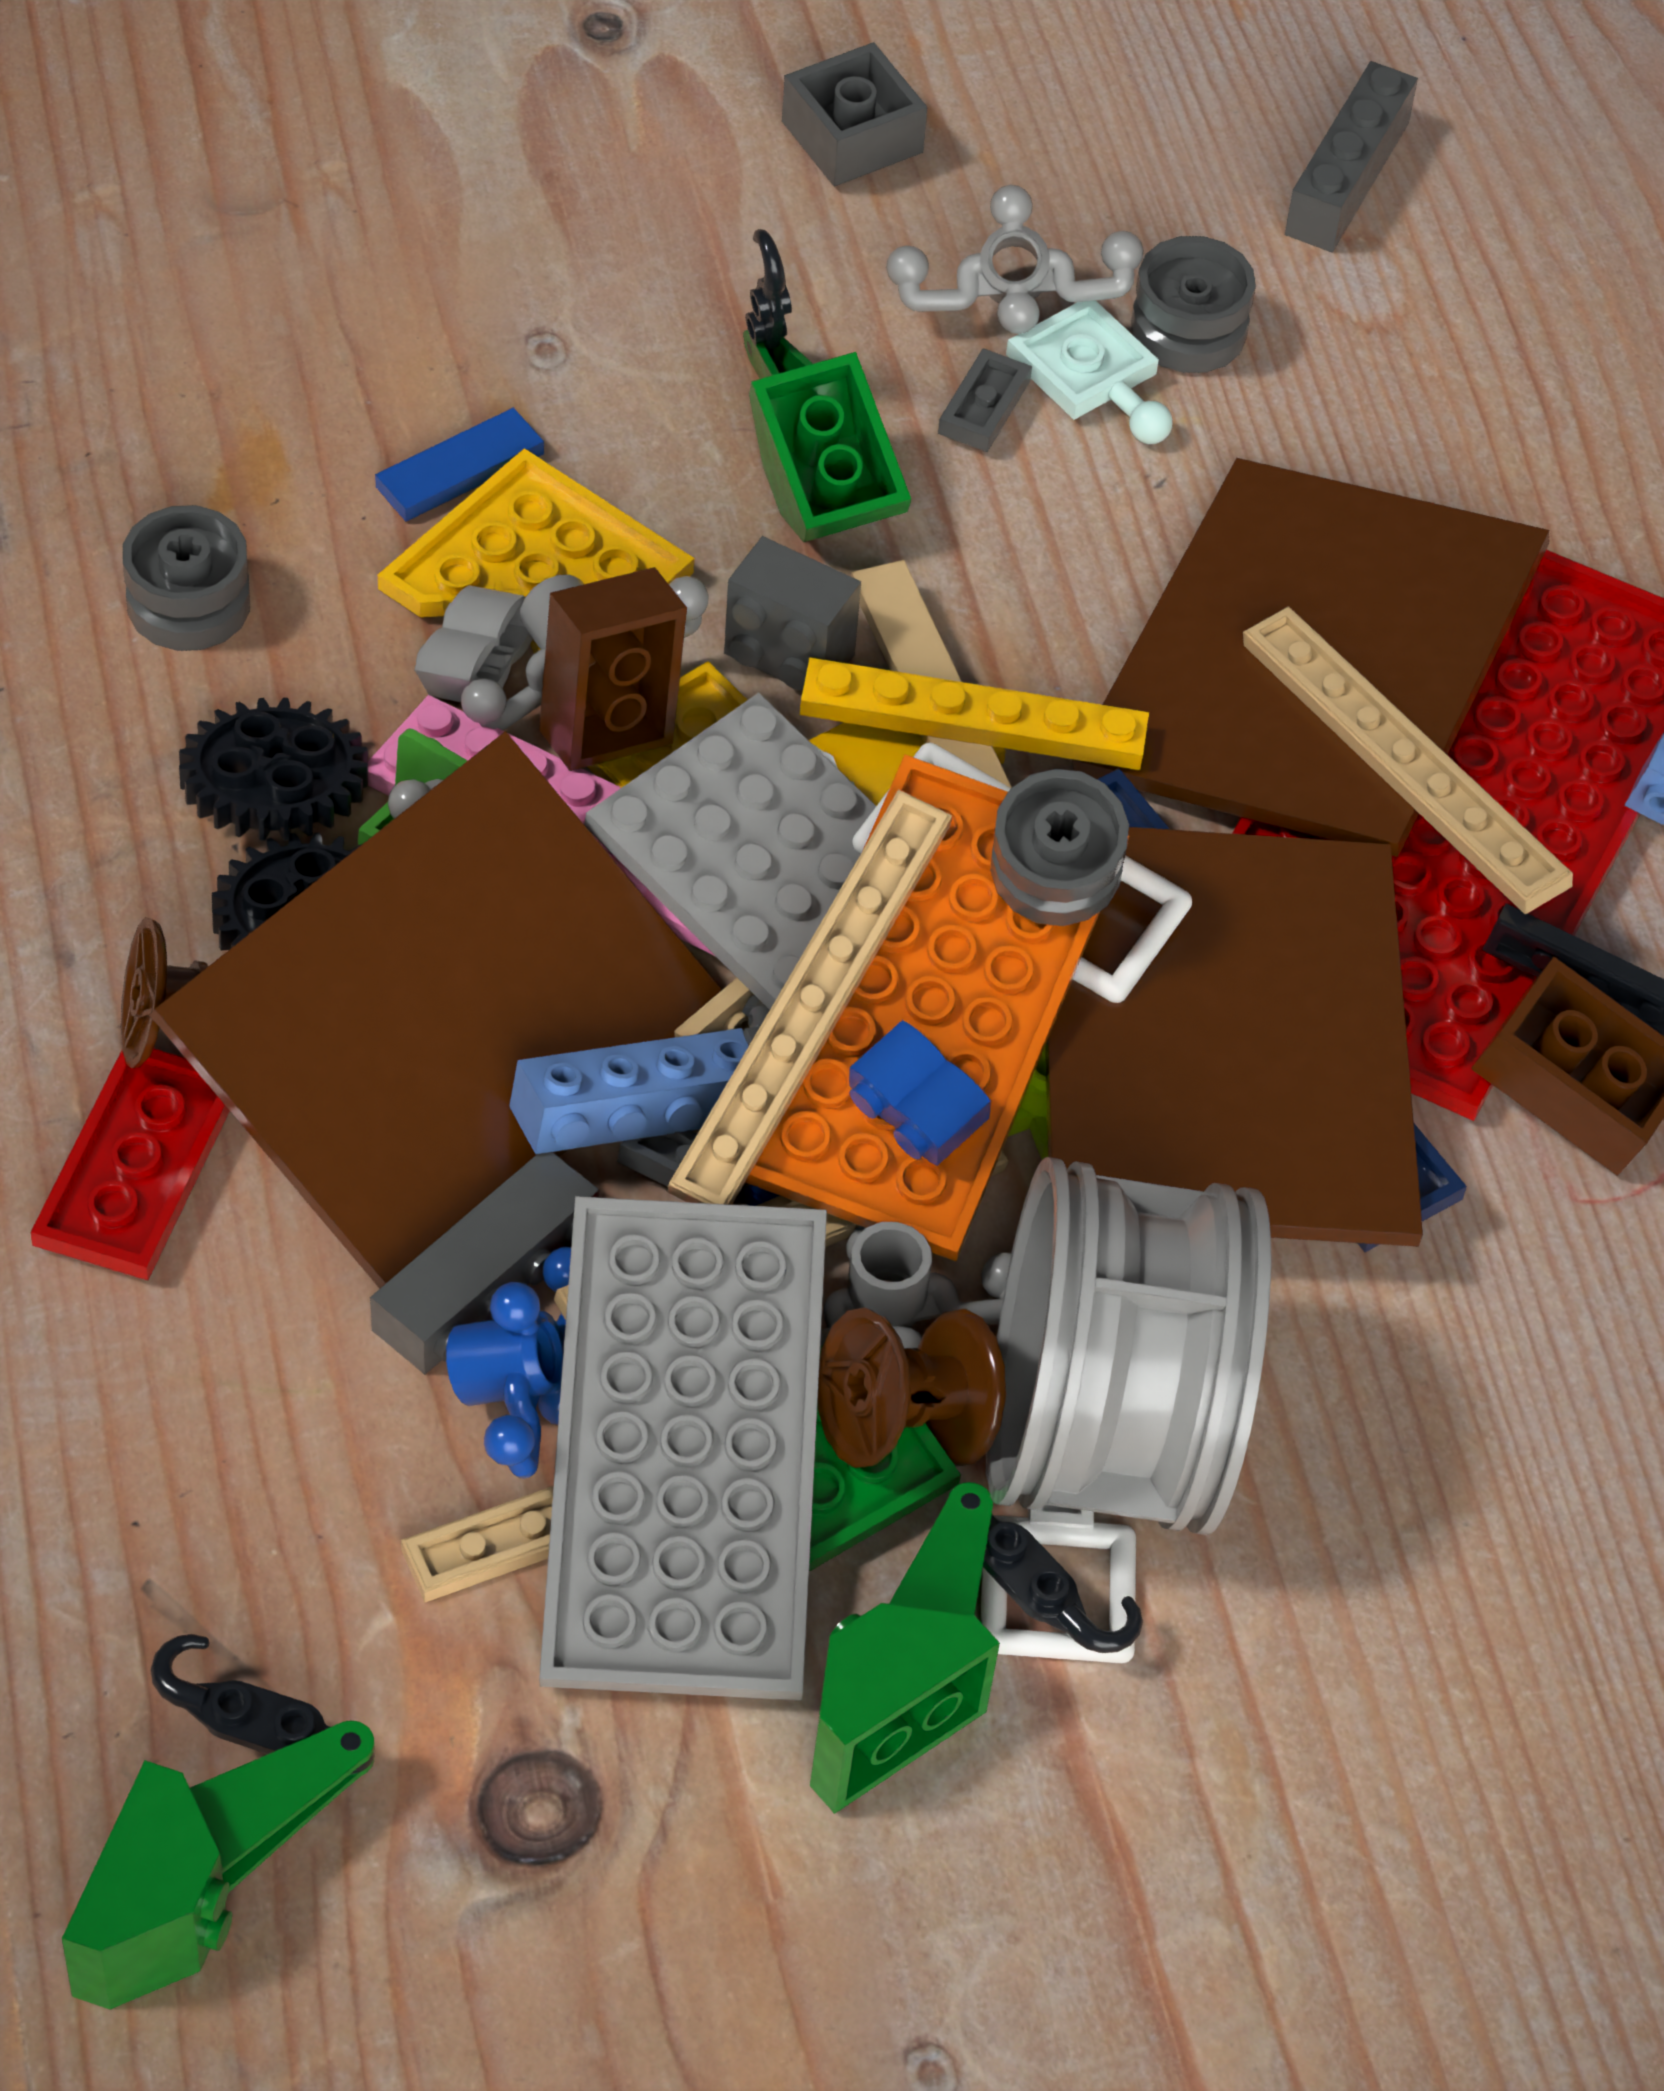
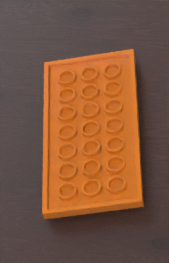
[745,754,1129,1261]

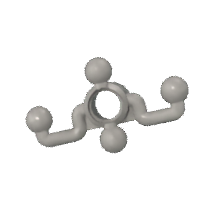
[886,185,1144,334]
[461,575,709,730]
[820,1222,1011,1349]

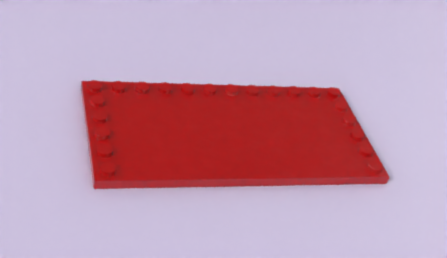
[1232,502,1664,1121]

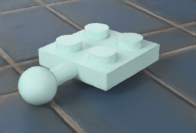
[1006,301,1173,444]

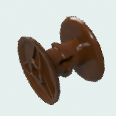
[120,917,254,1068]
[817,1307,1006,1468]

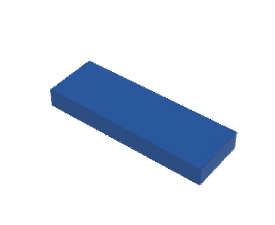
[375,407,544,522]

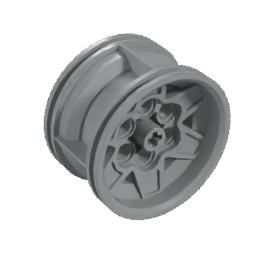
[987,1157,1271,1535]

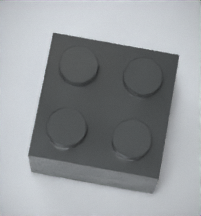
[782,42,928,187]
[724,536,861,690]

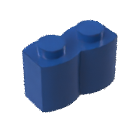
[849,1020,991,1166]

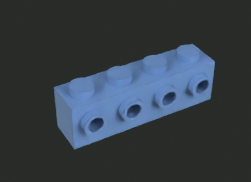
[509,1028,749,1154]

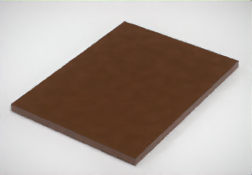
[1072,458,1550,857]
[149,731,722,1289]
[1045,827,1423,1247]

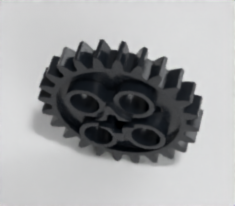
[179,697,368,841]
[212,832,362,951]

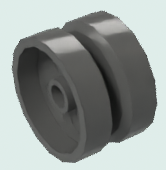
[1131,236,1256,373]
[123,505,250,651]
[990,769,1129,926]

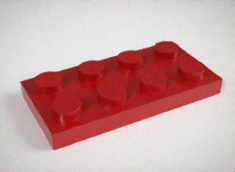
[30,1048,230,1281]

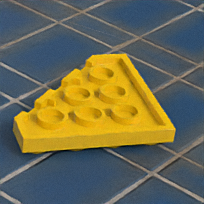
[377,448,695,617]

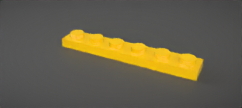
[799,658,1149,770]

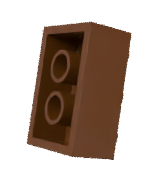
[539,567,687,771]
[1471,957,1664,1176]

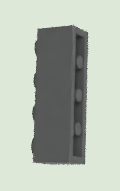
[1285,61,1418,253]
[370,1152,599,1375]

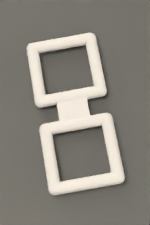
[852,743,1192,1003]
[980,1453,1136,1663]

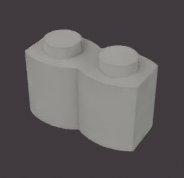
[414,585,533,702]

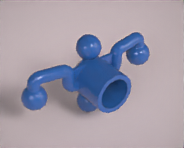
[446,1247,571,1479]

